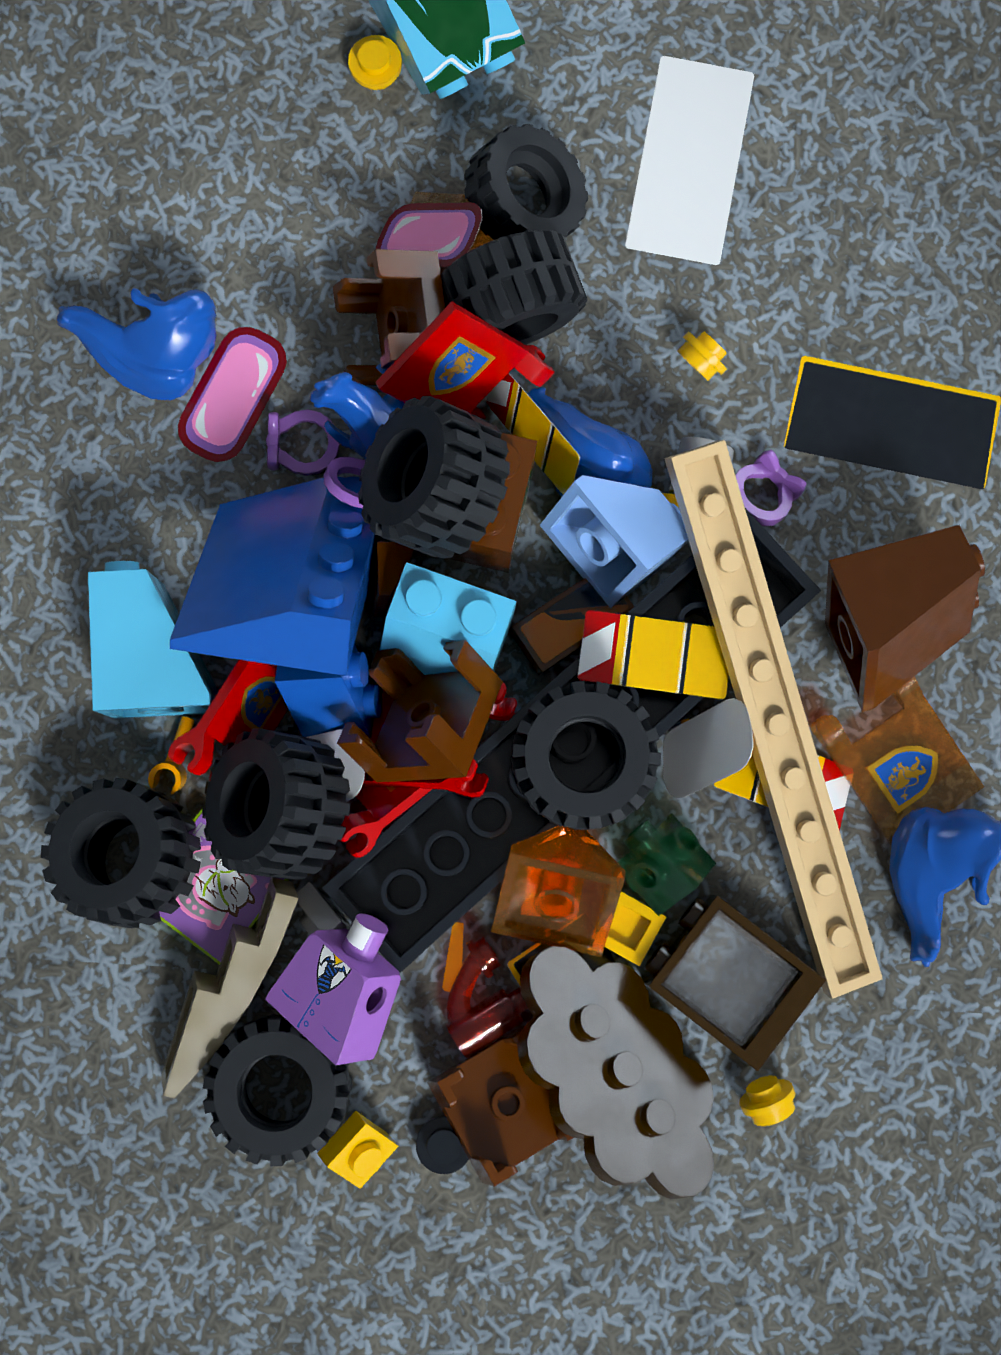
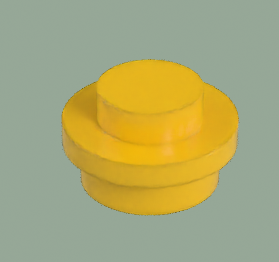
[348,35,402,90]
[677,331,727,381]
[739,1075,796,1126]

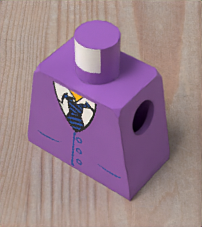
[265,913,401,1065]

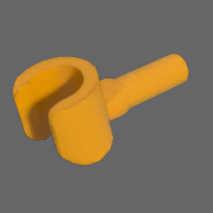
[148,716,195,795]

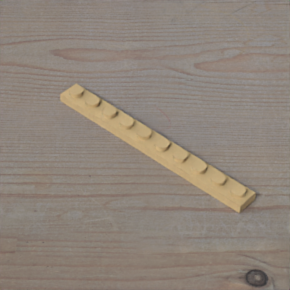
[664,440,883,999]

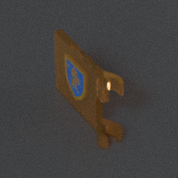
[810,676,984,845]

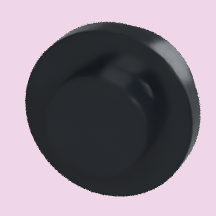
[416,1116,469,1174]

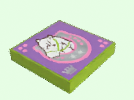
[159,809,289,965]

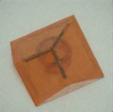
[491,826,626,957]

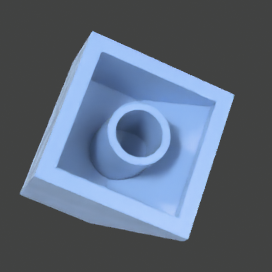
[540,475,689,608]

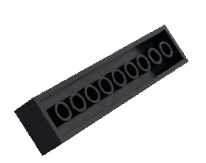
[322,508,821,974]

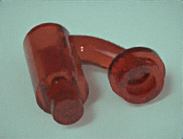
[446,937,528,1058]

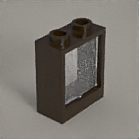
[644,895,826,1071]

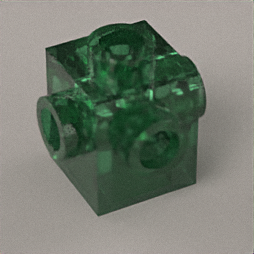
[614,813,716,916]

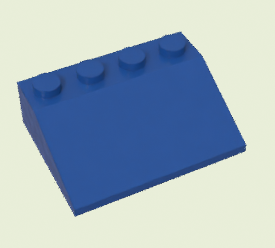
[170,476,381,676]

